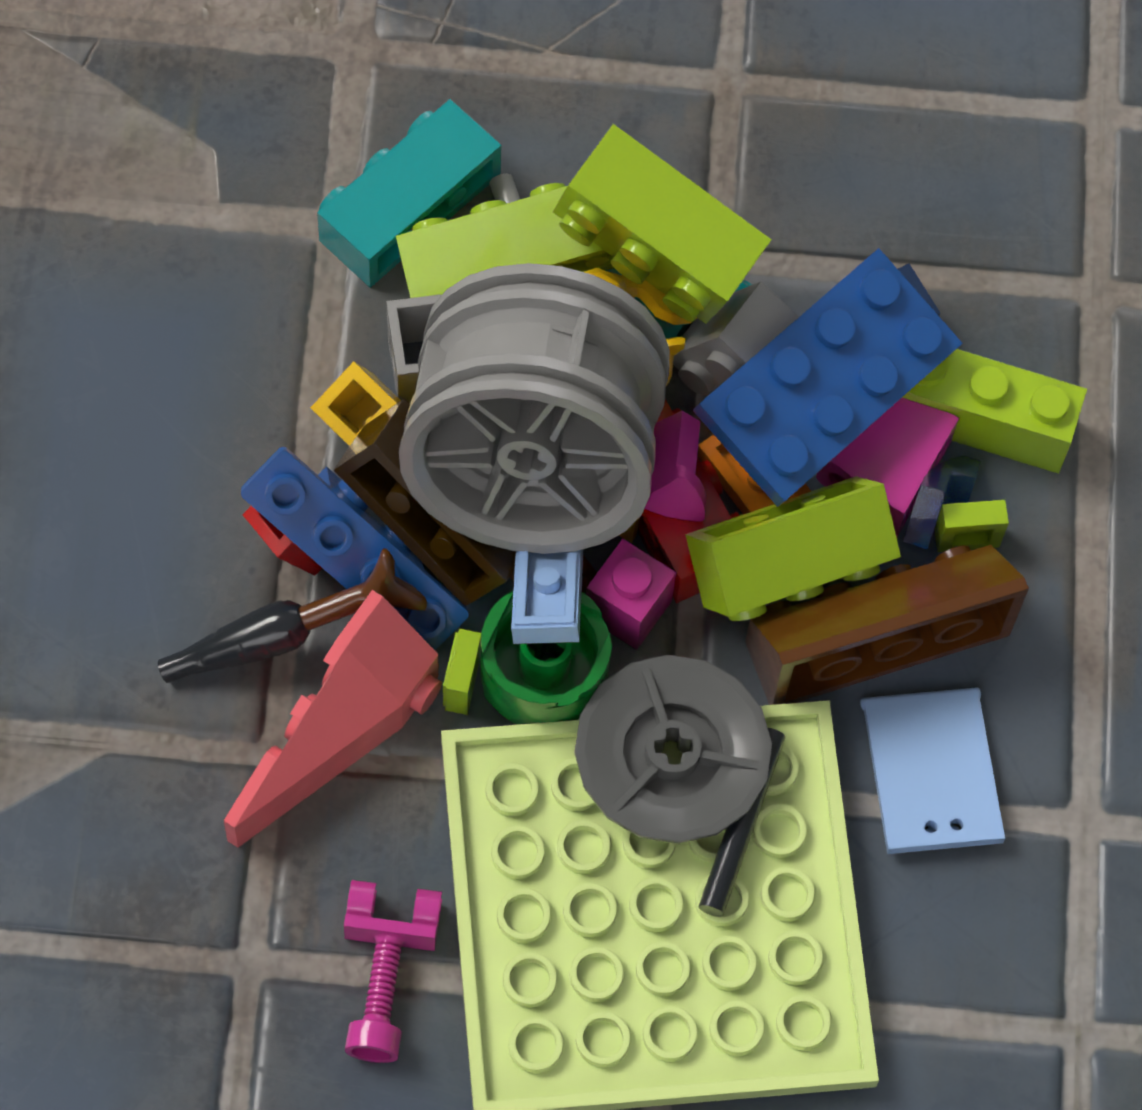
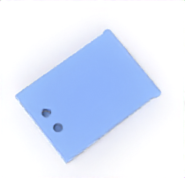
[860,687,1005,854]

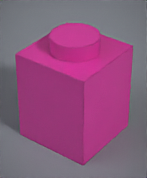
[586,539,676,650]

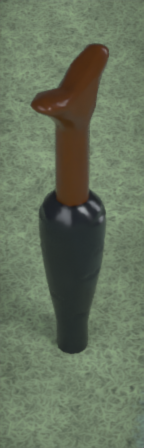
[158,548,427,683]

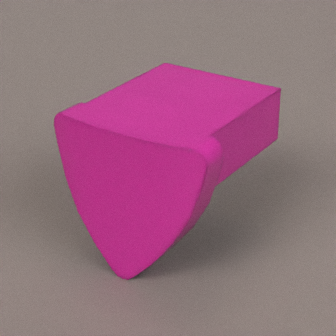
[644,411,707,522]

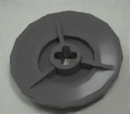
[574,655,772,844]

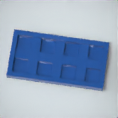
[693,248,963,507]

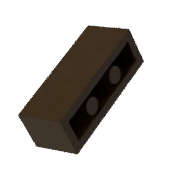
[334,399,516,606]

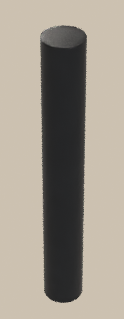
[698,727,786,917]

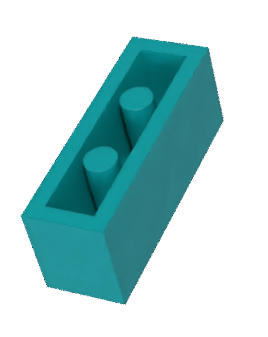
[317,99,502,288]

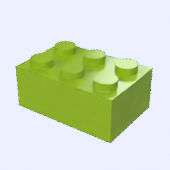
[553,124,772,324]

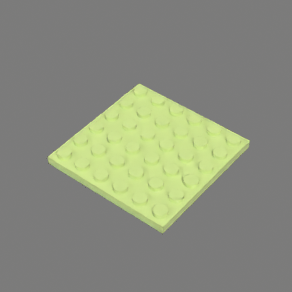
[441,700,879,1110]

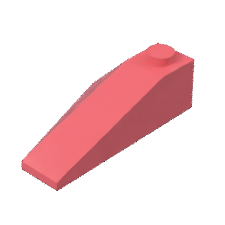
[224,590,442,848]

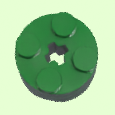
[480,591,612,725]

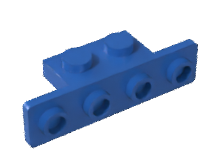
[241,447,469,650]

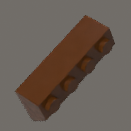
[745,545,1029,705]

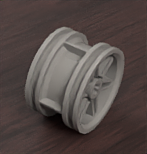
[399,263,670,554]

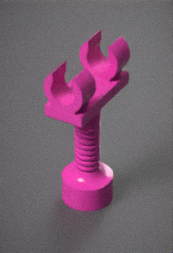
[344,880,442,1063]

